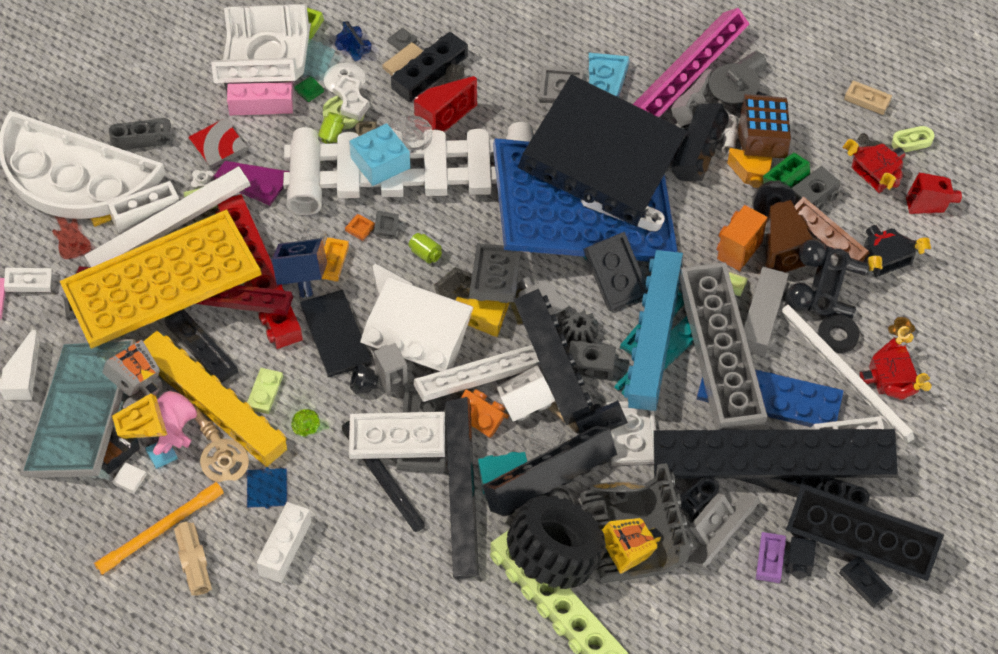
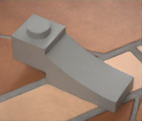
[671,69,714,126]

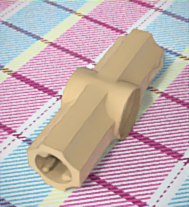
[174,522,212,596]

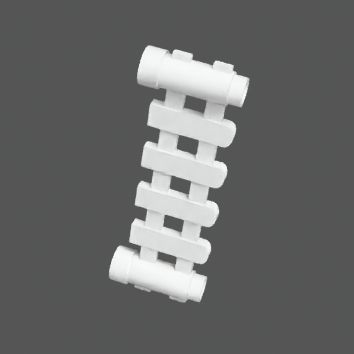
[283,122,534,215]

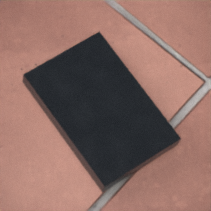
[583,232,648,311]

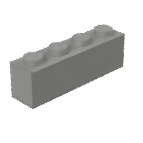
[744,267,791,356]

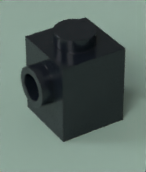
[783,537,816,578]

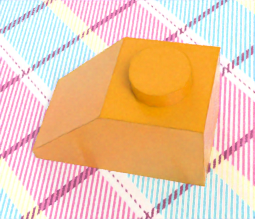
[727,148,772,188]

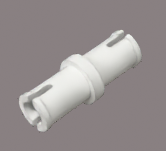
[722,115,739,155]

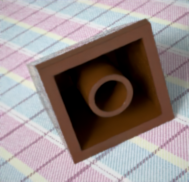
[766,200,813,273]

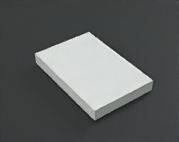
[606,401,656,466]

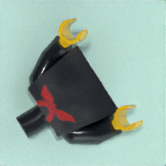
[863,225,931,277]

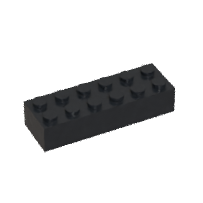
[786,483,944,581]

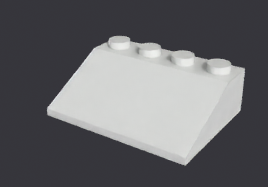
[360,277,473,371]

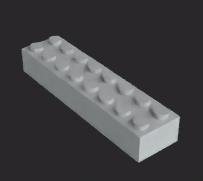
[679,262,767,430]

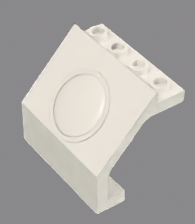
[211,4,311,83]

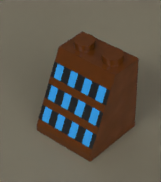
[738,94,791,159]

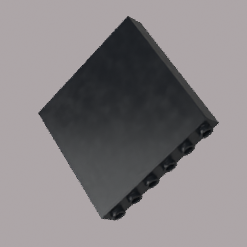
[517,74,687,227]

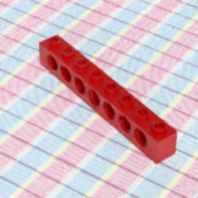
[214,194,303,349]

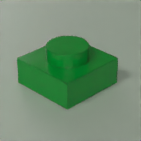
[294,76,324,102]

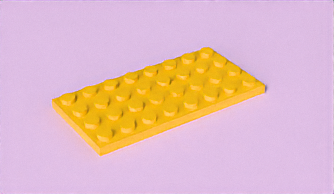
[60,210,262,349]

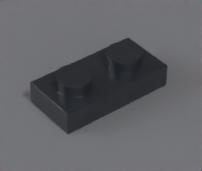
[839,556,893,609]

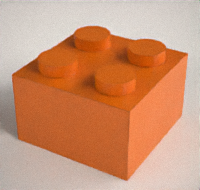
[716,205,768,271]

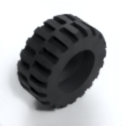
[507,495,606,589]

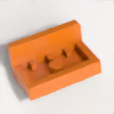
[461,389,510,438]

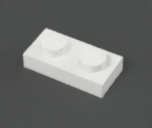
[4,268,52,292]

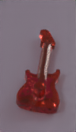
[52,216,91,259]

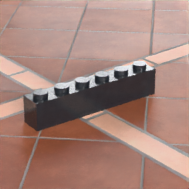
[513,289,593,425]
[482,426,617,516]

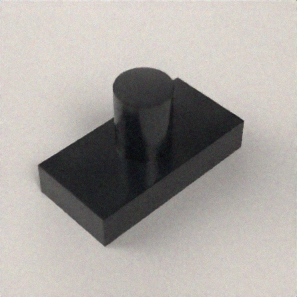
[575,400,628,433]

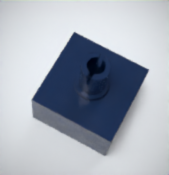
[272,238,327,298]

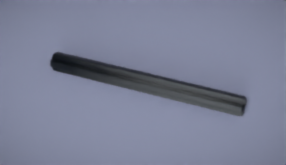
[342,421,425,532]

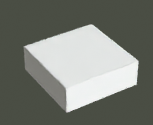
[113,462,147,494]

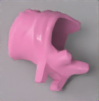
[153,391,197,455]

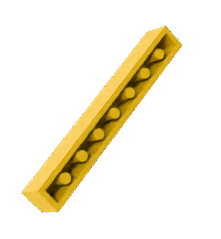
[143,331,287,468]

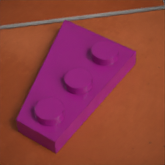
[214,161,290,206]

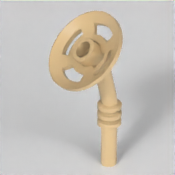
[193,404,249,483]

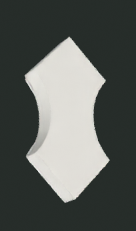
[333,75,370,121]

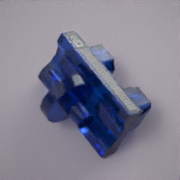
[335,21,372,61]

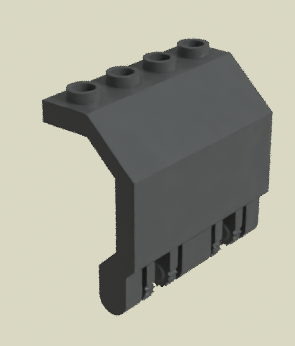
[580,463,693,583]

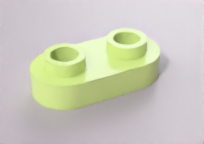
[892,126,934,152]

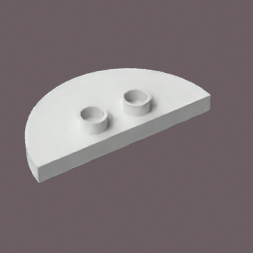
[0,111,166,219]

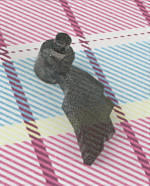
[857,133,892,149]

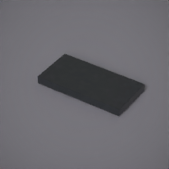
[300,289,372,377]

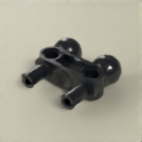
[786,239,869,319]

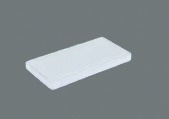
[349,412,445,459]

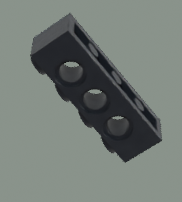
[391,31,468,102]

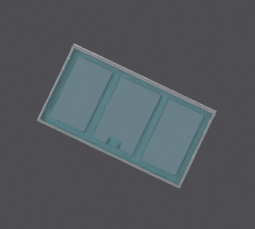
[20,339,136,478]

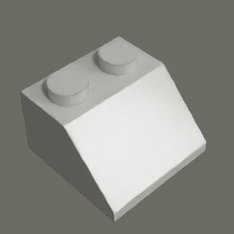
[496,365,555,422]

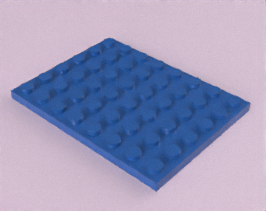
[493,138,678,262]

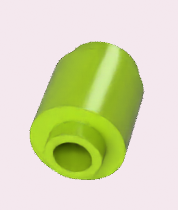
[318,112,345,144]
[408,233,442,264]

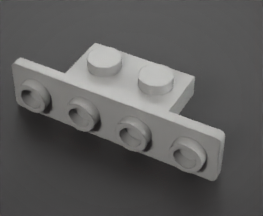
[688,493,760,567]

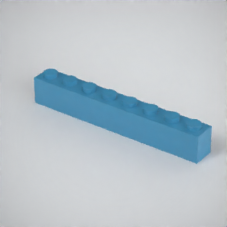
[624,250,683,411]

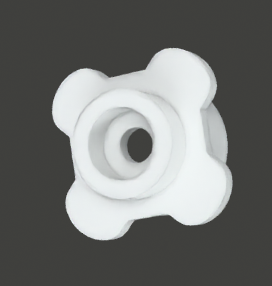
[191,170,214,189]

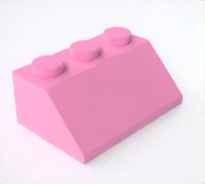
[227,81,293,116]

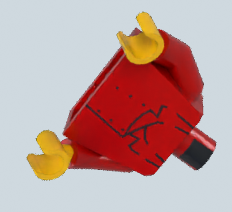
[842,139,905,194]
[860,326,932,400]

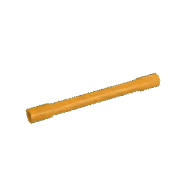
[94,482,224,575]

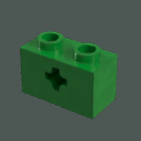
[763,152,810,188]

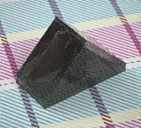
[434,267,472,300]

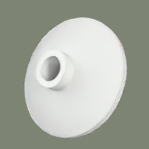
[324,63,366,92]

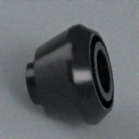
[350,363,378,394]

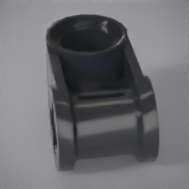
[679,477,719,522]

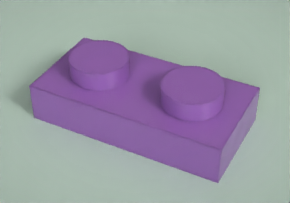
[755,532,786,583]

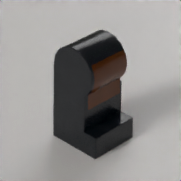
[101,432,140,474]

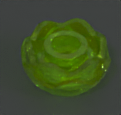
[291,409,320,437]

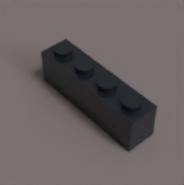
[671,103,729,181]

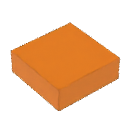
[345,213,375,241]

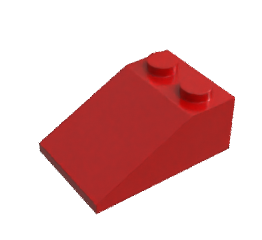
[414,76,477,134]

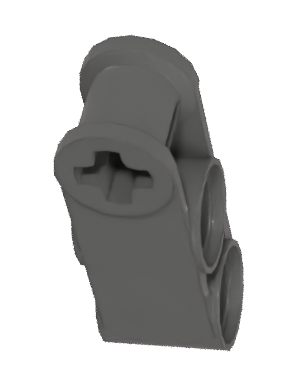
[108,118,173,150]

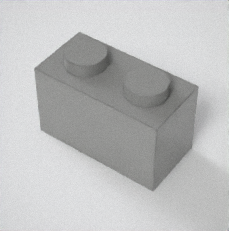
[374,343,408,396]

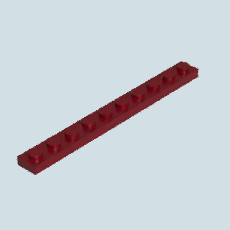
[76,266,293,315]

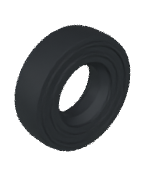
[818,315,859,353]

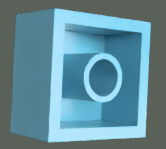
[349,123,410,186]

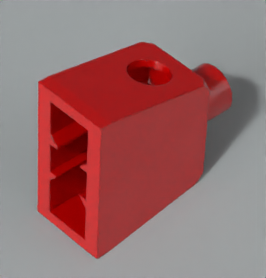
[906,172,962,214]

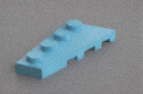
[589,53,630,97]

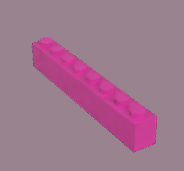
[633,8,749,117]

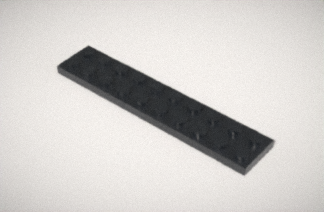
[653,429,898,479]

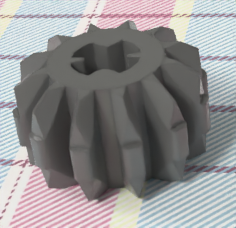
[560,309,599,343]

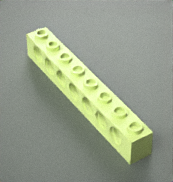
[490,531,628,654]

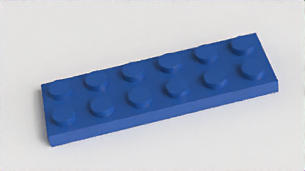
[697,370,844,427]

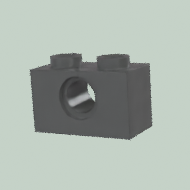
[792,166,841,210]
[569,341,616,381]

